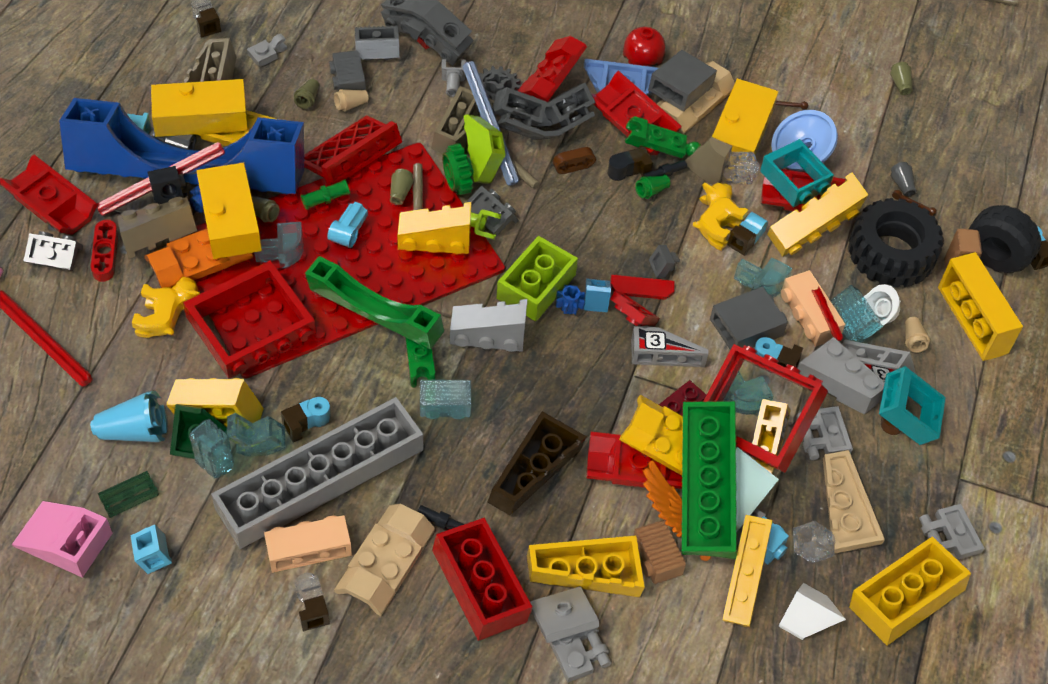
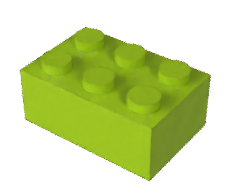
[496,236,578,322]

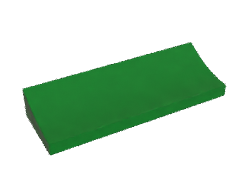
[682,401,737,560]

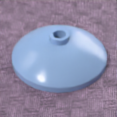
[771,110,838,171]

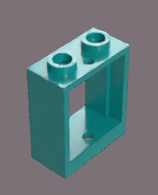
[760,139,834,207]
[879,366,946,445]

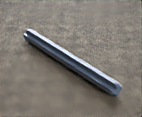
[463,61,519,186]

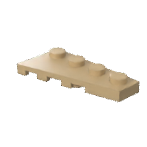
[823,450,885,554]

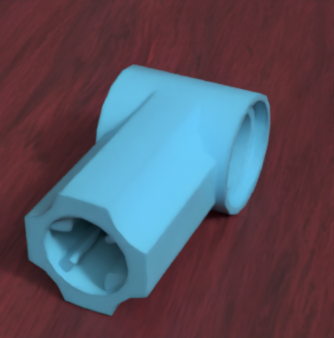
[327,202,368,248]

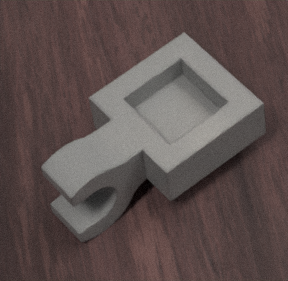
[247,34,287,68]

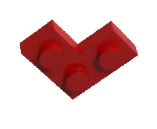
[610,291,660,326]

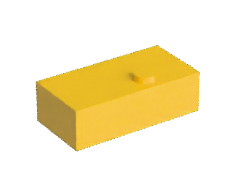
[712,78,779,169]
[151,79,248,137]
[196,162,262,259]
[938,252,1023,361]
[849,536,971,646]

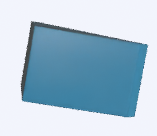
[584,279,611,312]

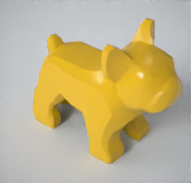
[693,182,749,251]
[132,277,200,338]

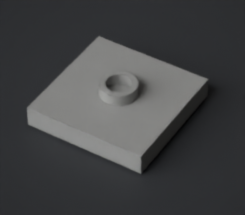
[530,586,599,643]

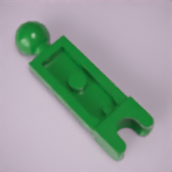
[624,116,702,158]
[405,337,436,388]

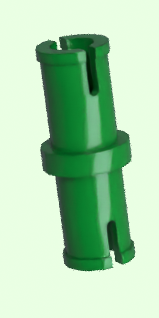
[301,180,350,210]

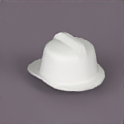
[849,284,901,335]

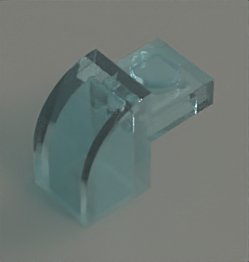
[254,222,304,268]
[734,258,793,298]
[723,371,773,415]
[227,413,286,457]

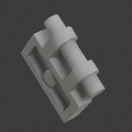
[796,406,853,460]
[919,504,985,560]
[549,628,611,683]

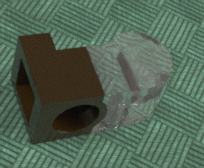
[191,0,221,38]
[295,573,330,632]

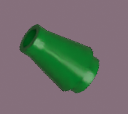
[635,175,670,199]

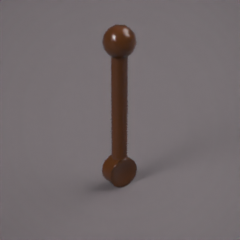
[775,101,809,110]
[892,190,937,216]

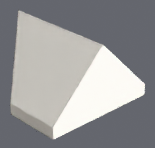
[779,583,846,640]

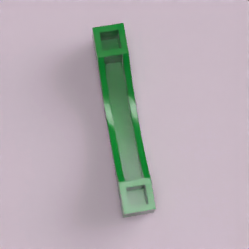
[305,256,444,350]

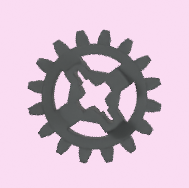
[479,66,521,101]

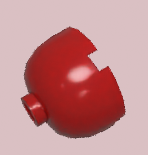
[623,26,666,67]

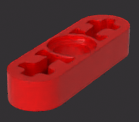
[91,220,118,282]

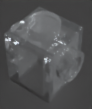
[793,521,835,563]

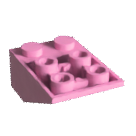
[12,501,112,578]

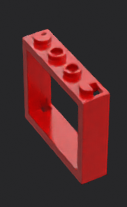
[183,260,316,379]
[703,344,828,473]

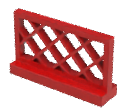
[304,115,402,186]

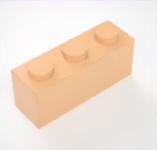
[781,270,846,347]
[264,515,352,573]

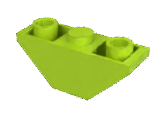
[463,114,506,184]

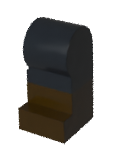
[607,147,653,181]

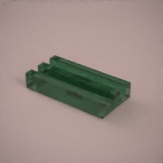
[98,471,159,518]

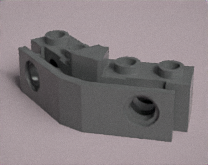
[381,0,474,66]
[492,82,595,140]

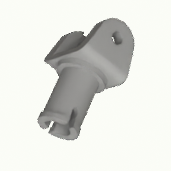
[442,59,466,97]

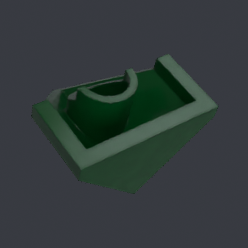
[170,404,231,459]

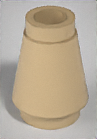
[334,89,369,111]
[905,317,930,353]

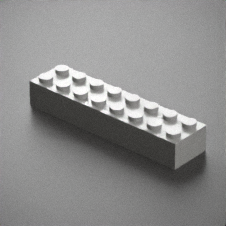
[211,397,424,549]

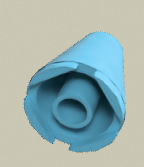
[90,391,168,442]

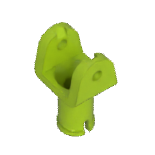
[471,209,502,240]

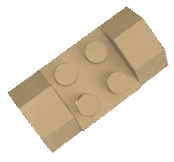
[657,61,735,134]
[334,504,435,616]

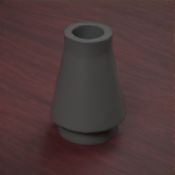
[890,162,917,197]

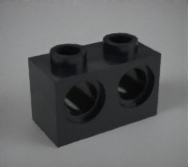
[147,166,190,205]

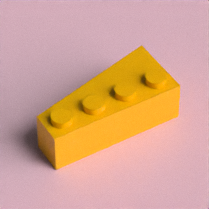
[767,172,868,257]
[527,535,645,597]

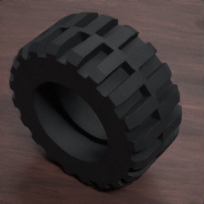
[848,198,944,288]

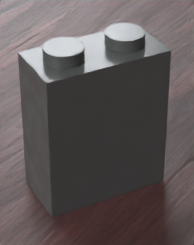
[648,50,717,112]
[710,286,788,350]

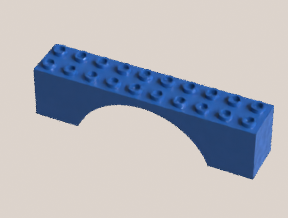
[59,98,304,194]

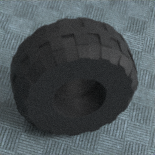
[969,205,1042,273]

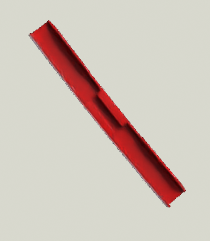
[811,286,843,341]

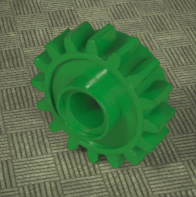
[442,143,474,195]

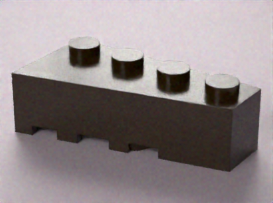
[487,411,587,515]

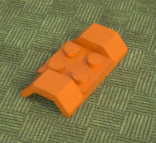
[144,229,253,288]

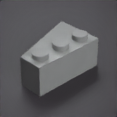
[450,299,527,352]
[798,337,885,414]

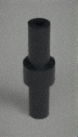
[644,160,687,177]
[417,505,464,530]

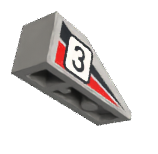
[631,326,708,367]
[842,340,916,382]

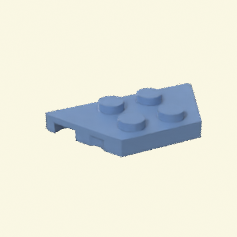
[584,59,658,97]

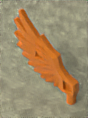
[643,461,711,561]

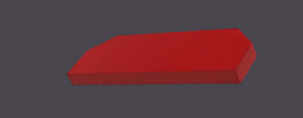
[610,275,675,300]

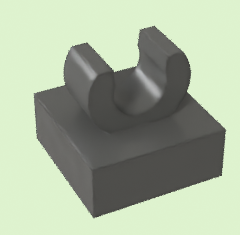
[649,245,680,278]

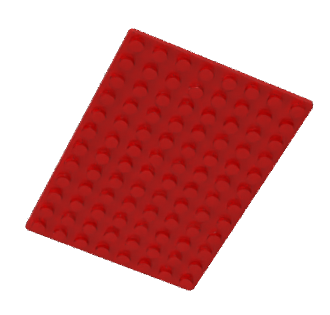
[169,143,505,379]

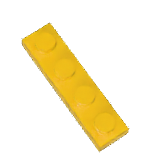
[722,515,773,627]

